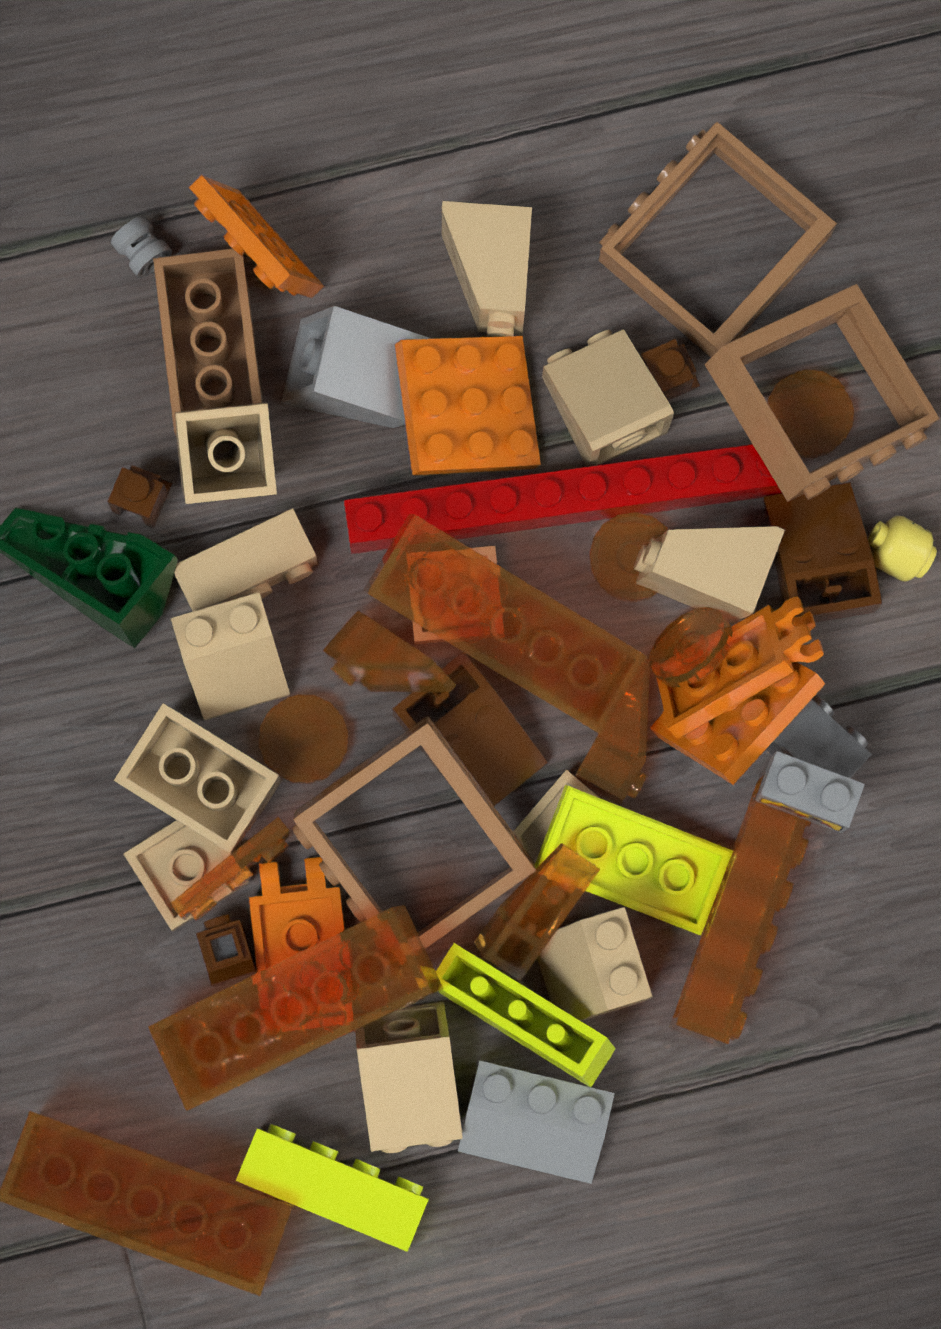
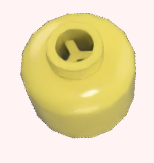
[868,516,937,582]

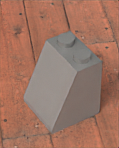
[281,306,430,428]

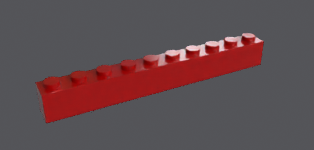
[344,444,783,554]

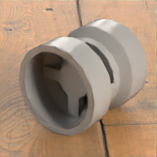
[111,216,172,278]

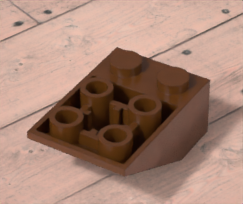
[763,482,882,623]
[392,652,548,806]

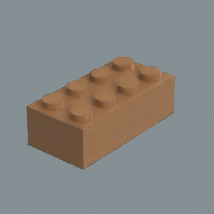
[153,249,263,438]

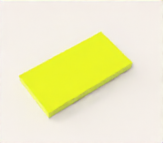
[535,785,733,936]

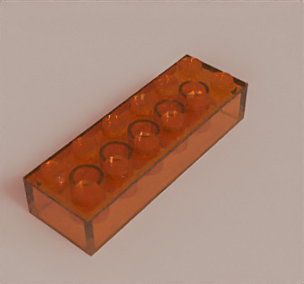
[363,513,648,734]
[669,765,812,1047]
[148,905,444,1111]
[0,1111,295,1296]

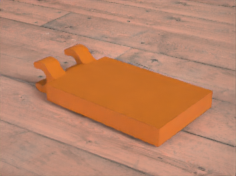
[655,596,824,739]
[249,857,354,1034]

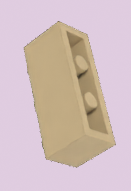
[174,508,318,612]

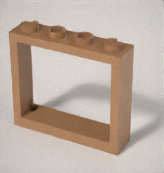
[599,122,837,357]
[704,284,940,502]
[292,716,536,966]

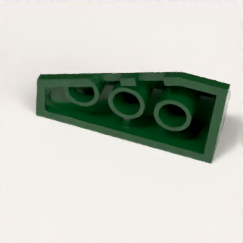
[0,507,178,648]

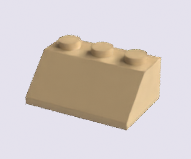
[114,703,282,854]

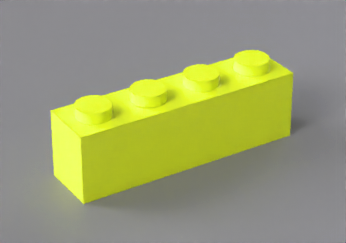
[429,943,616,1088]
[236,1123,429,1252]

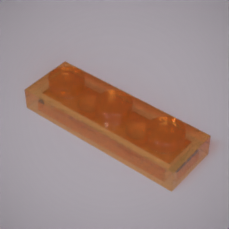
[170,817,291,921]

